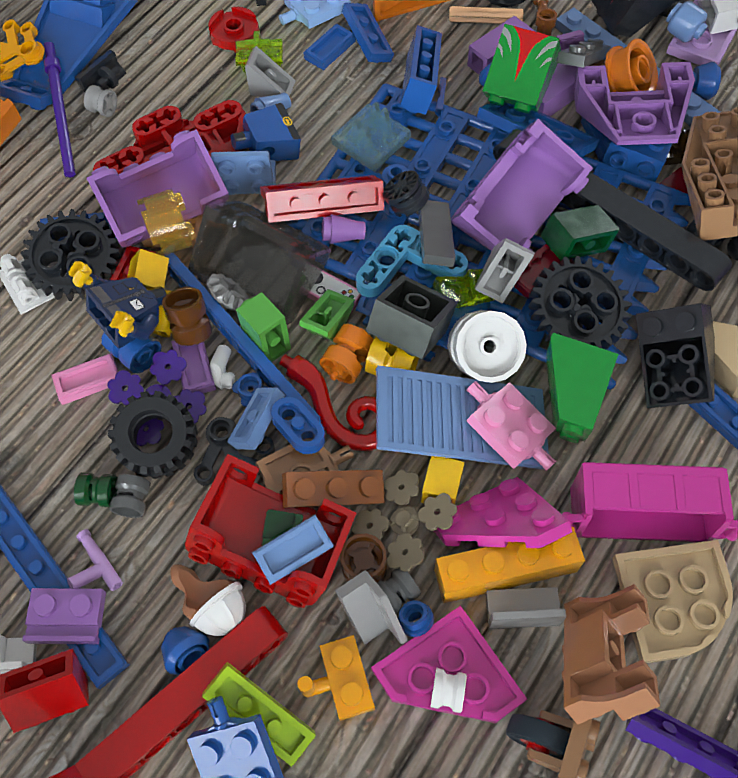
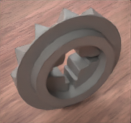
[206,274,250,311]

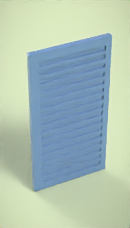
[376,365,549,470]

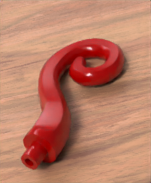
[279,354,376,451]

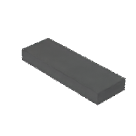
[418,200,455,267]

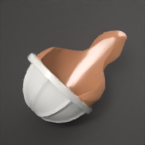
[170,564,246,636]

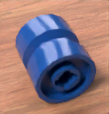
[101,333,162,374]

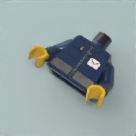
[68,261,167,349]

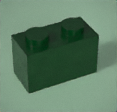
[541,205,620,261]

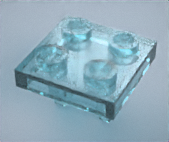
[331,102,411,172]

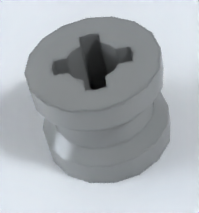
[84,85,117,117]

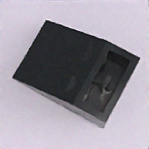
[636,303,715,408]

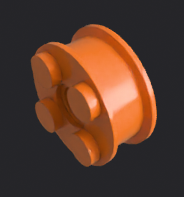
[605,38,658,92]

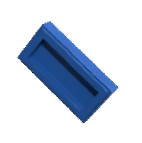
[303,24,356,70]

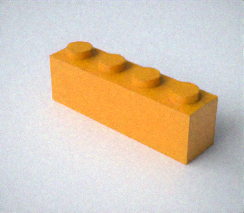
[434,527,585,604]

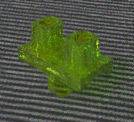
[235,31,283,73]

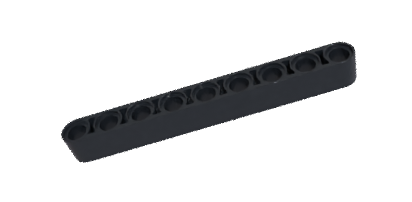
[493,129,732,291]

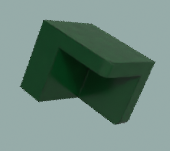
[261,510,303,546]

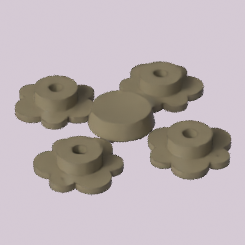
[352,470,457,572]

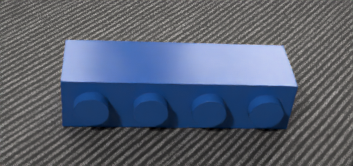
[400,25,442,115]

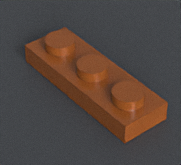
[282,470,385,508]

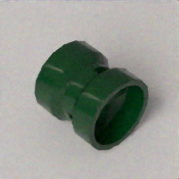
[74,472,117,508]

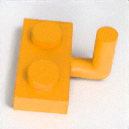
[297,635,375,721]

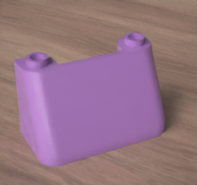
[451,119,593,251]

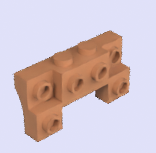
[562,584,660,725]

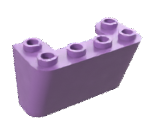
[86,129,229,247]

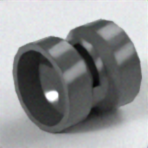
[109,474,151,518]
[377,568,421,614]

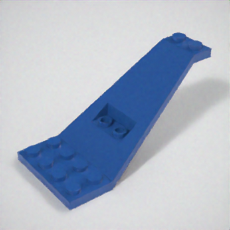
[0,0,138,110]

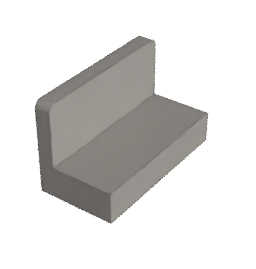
[335,570,408,645]
[485,587,567,629]

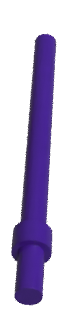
[43,42,76,178]

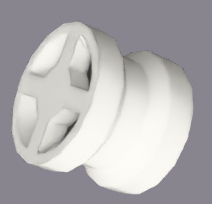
[431,668,467,713]

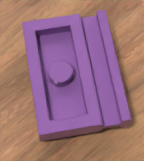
[22,588,106,644]

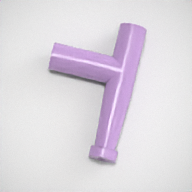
[67,529,123,591]

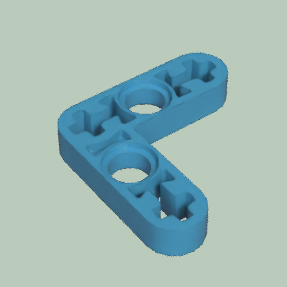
[356,225,468,297]

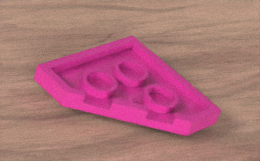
[434,477,572,548]
[371,605,528,723]

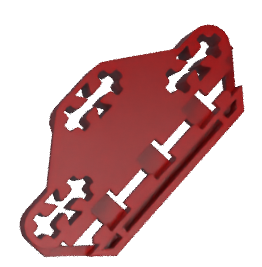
[93,100,246,174]

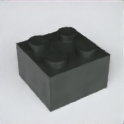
[366,275,458,360]

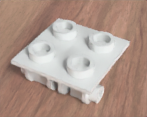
[0,254,67,315]

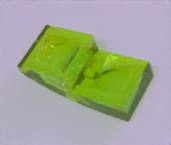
[432,269,494,308]

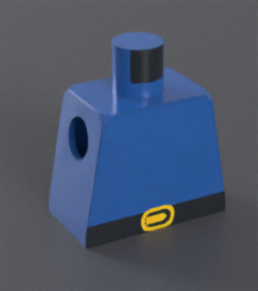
[231,103,301,161]

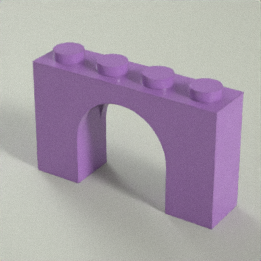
[467,16,577,116]

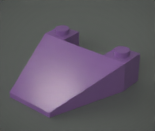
[574,62,695,145]

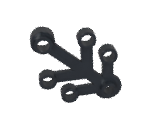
[194,417,275,486]

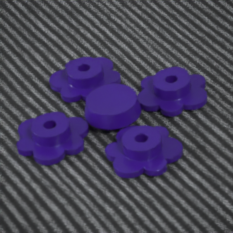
[107,350,207,446]

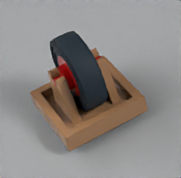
[506,710,601,778]

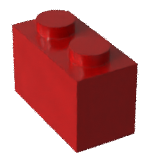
[0,648,89,733]

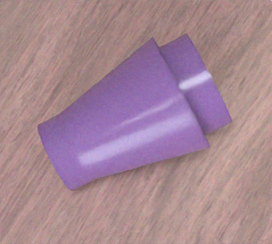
[322,214,366,244]

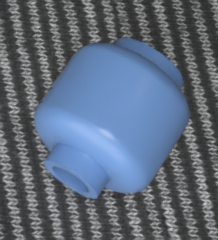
[666,0,708,43]

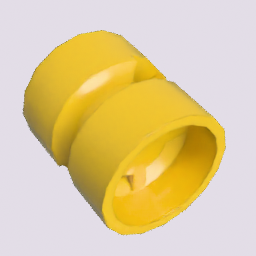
[365,337,419,376]

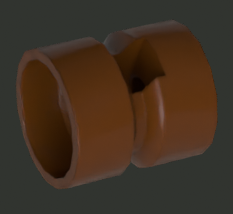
[162,287,212,346]
[340,533,387,583]

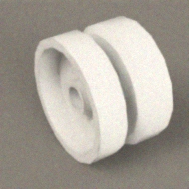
[447,310,527,383]

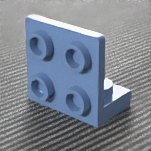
[211,151,276,195]

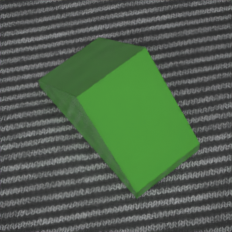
[299,289,355,342]

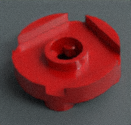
[208,7,260,54]

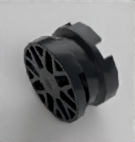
[382,170,430,217]

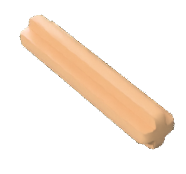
[449,6,524,24]

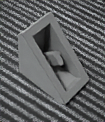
[245,46,296,97]
[475,238,534,303]

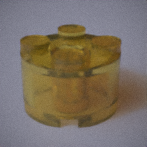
[137,188,197,256]

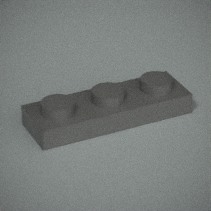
[557,38,611,68]

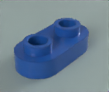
[271,397,325,454]

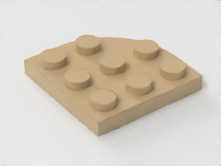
[612,540,733,663]

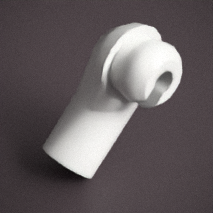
[210,345,236,390]

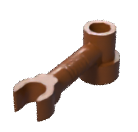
[532,0,557,36]

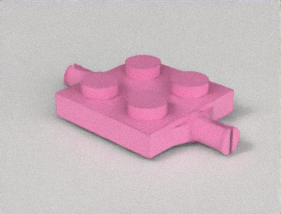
[466,381,556,471]

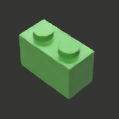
[236,292,291,362]

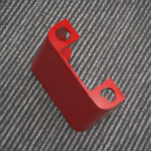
[185,454,356,608]

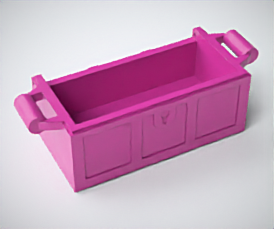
[562,462,738,542]

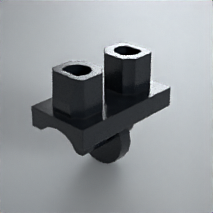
[75,50,127,93]

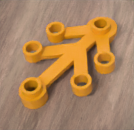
[0,19,45,82]

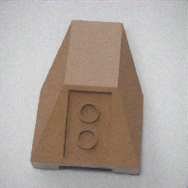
[682,107,738,241]

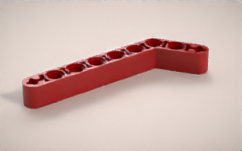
[49,606,288,778]

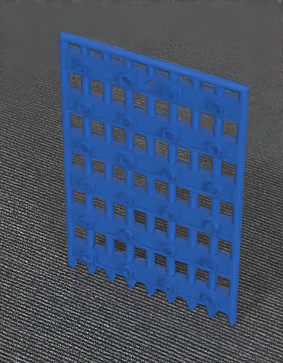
[278,83,691,390]

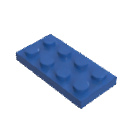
[477,102,600,158]

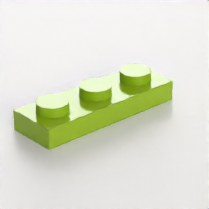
[202,662,316,767]

